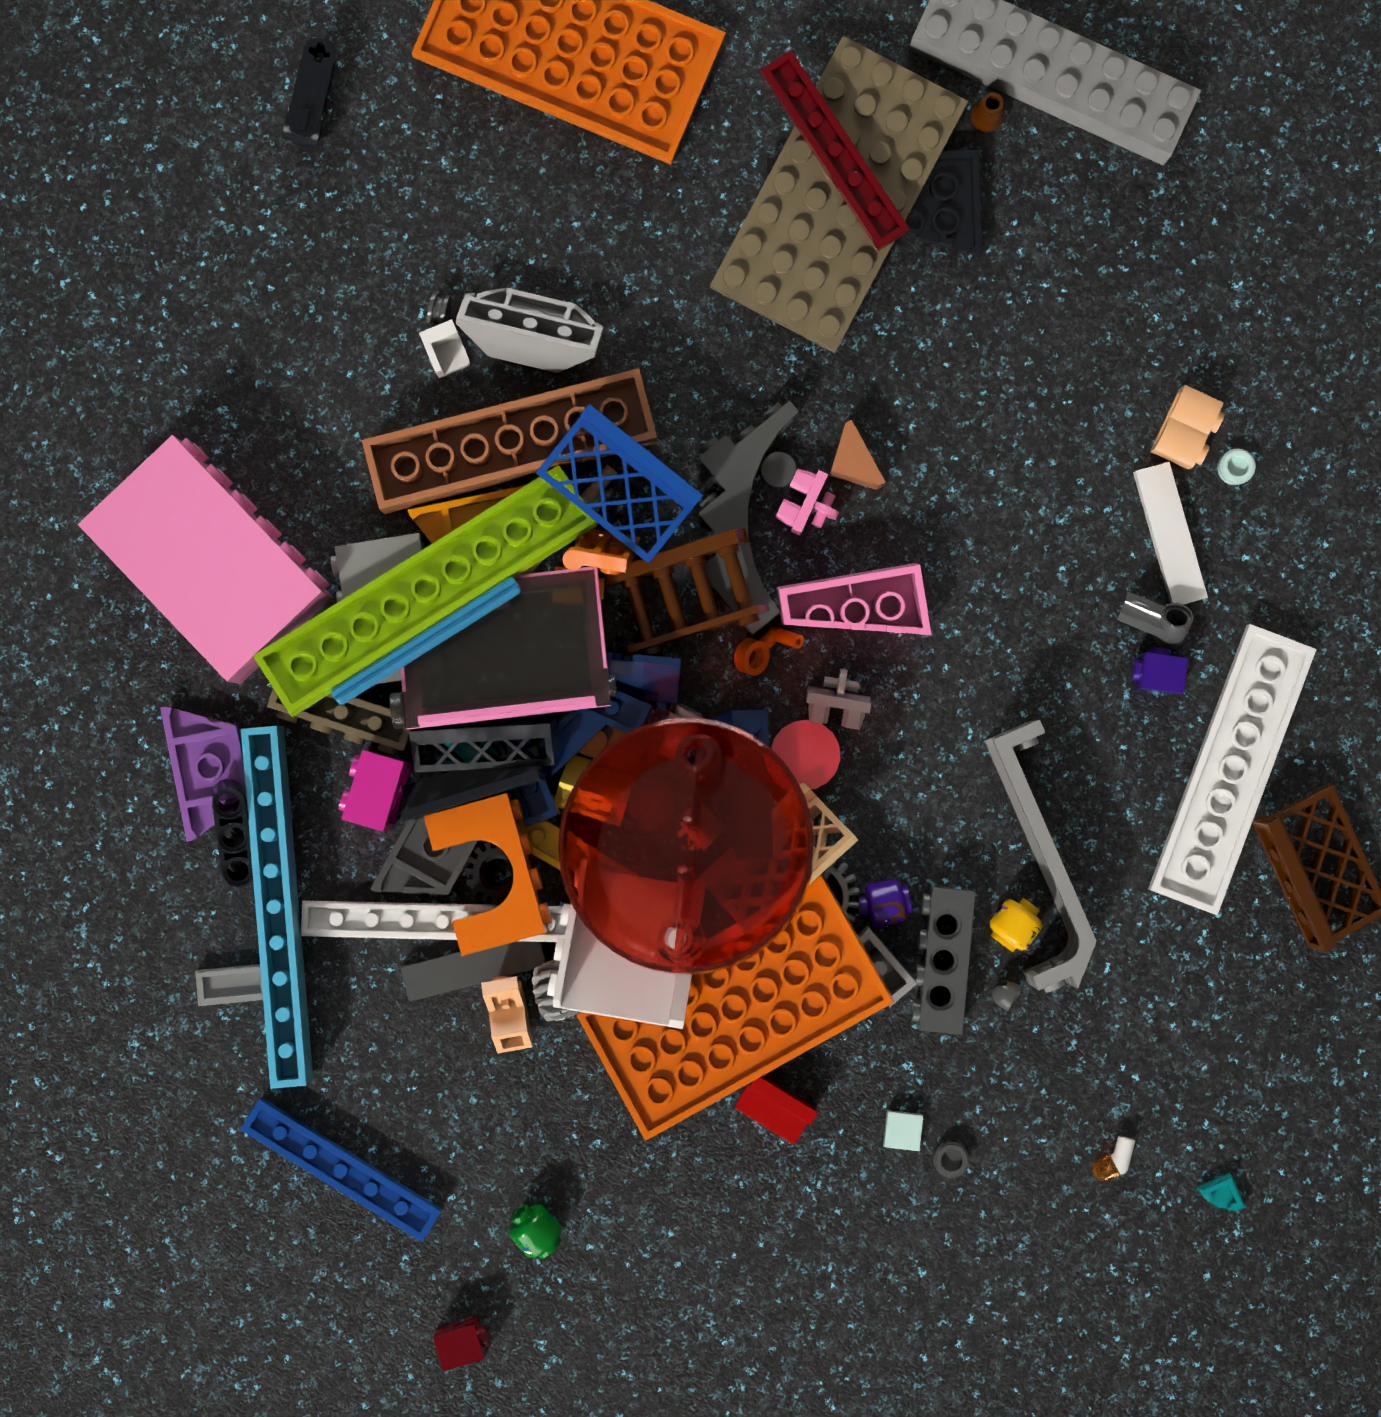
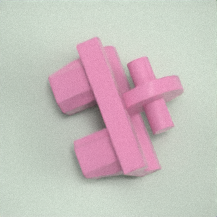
[776,469,839,536]

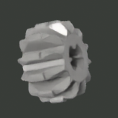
[531,960,579,1022]

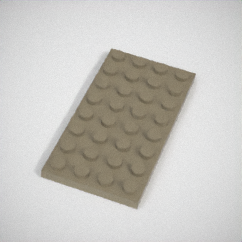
[710,36,968,353]

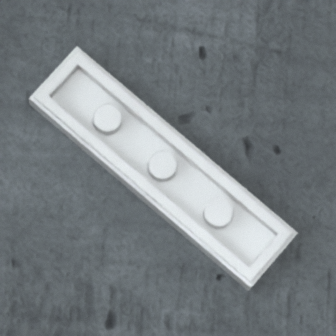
[1133,462,1208,605]

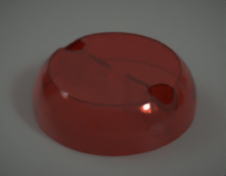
[558,718,815,975]

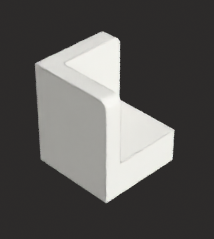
[419,319,470,378]

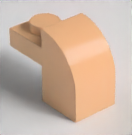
[481,976,533,1053]

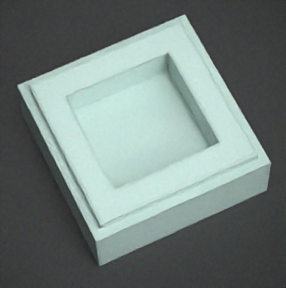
[883,1110,923,1151]

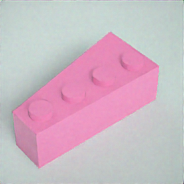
[776,563,932,635]

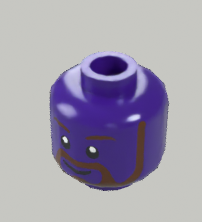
[859,879,912,928]

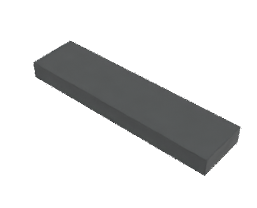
[400,941,546,1002]

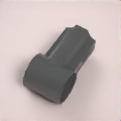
[1117,592,1194,649]

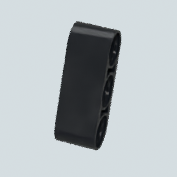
[212,779,253,887]

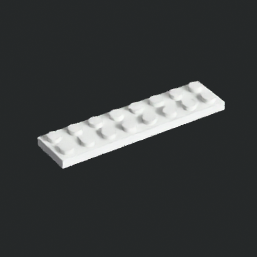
[1148,624,1316,915]

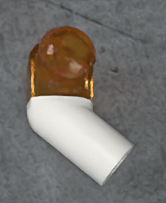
[1092,1136,1135,1182]

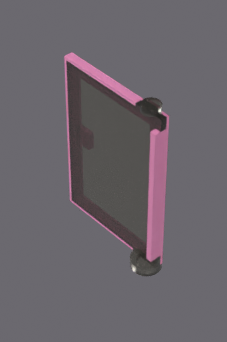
[390,567,618,730]

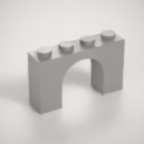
[331,533,446,687]

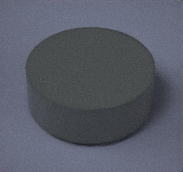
[761,452,796,488]
[933,1141,969,1178]

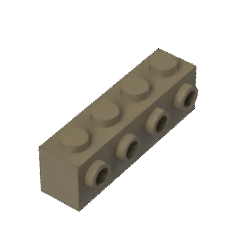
[267,689,411,756]

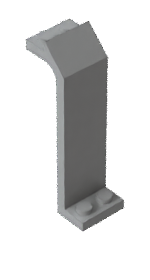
[984,720,1097,993]

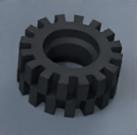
[465,842,514,905]

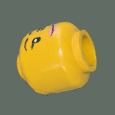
[990,898,1043,952]

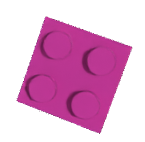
[339,750,413,832]

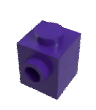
[1131,647,1189,695]

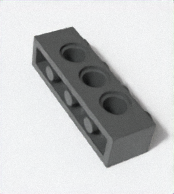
[911,886,976,1035]

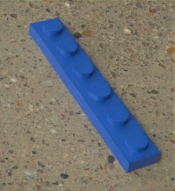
[240,1097,442,1242]

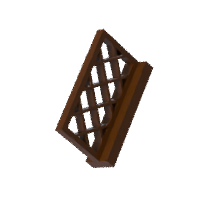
[1252,784,1381,952]

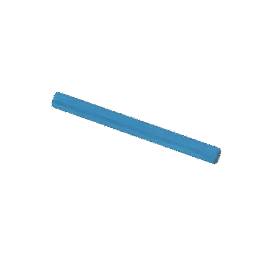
[330,576,521,705]

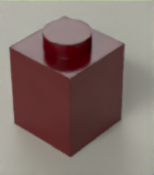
[433,1316,491,1372]

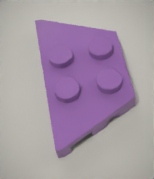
[160,706,247,842]

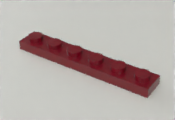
[761,50,910,251]

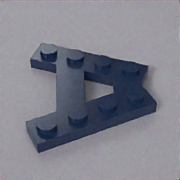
[476,648,654,827]

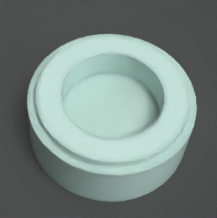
[1217,449,1256,485]

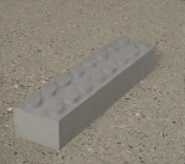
[909,0,1201,166]

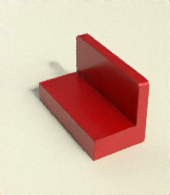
[735,1075,818,1144]

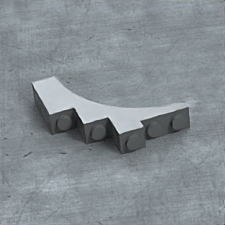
[698,401,799,636]

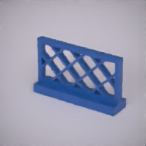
[536,404,703,563]

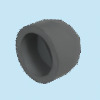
[992,980,1022,1012]

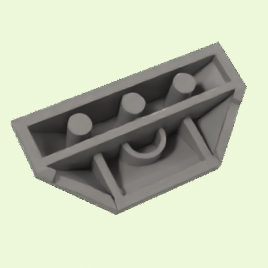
[456,288,603,373]

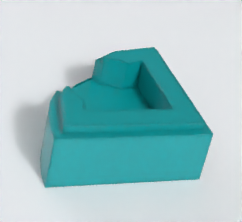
[1197,1173,1246,1211]

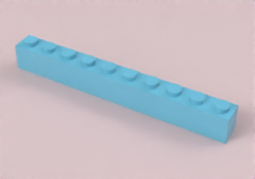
[241,726,313,1089]

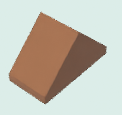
[829,420,885,490]

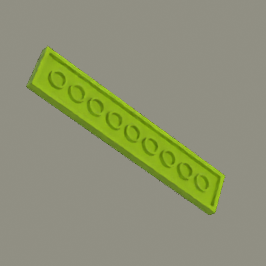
[253,465,598,717]

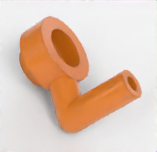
[734,627,804,676]

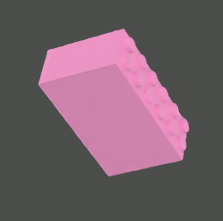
[77,435,333,684]

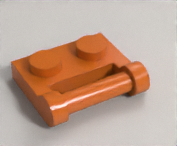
[562,529,641,575]

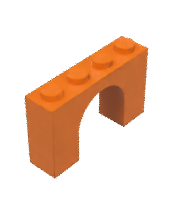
[424,793,552,956]

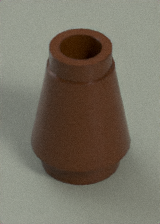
[970,92,1005,132]

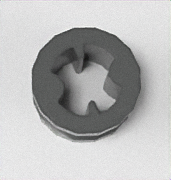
[426,292,452,324]

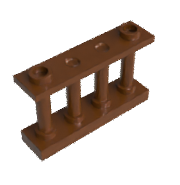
[606,528,770,656]

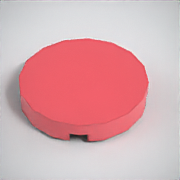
[770,720,841,789]

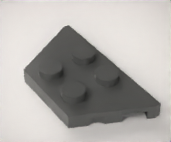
[370,771,479,895]

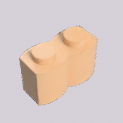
[1150,385,1225,470]

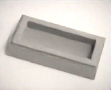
[195,964,263,1006]

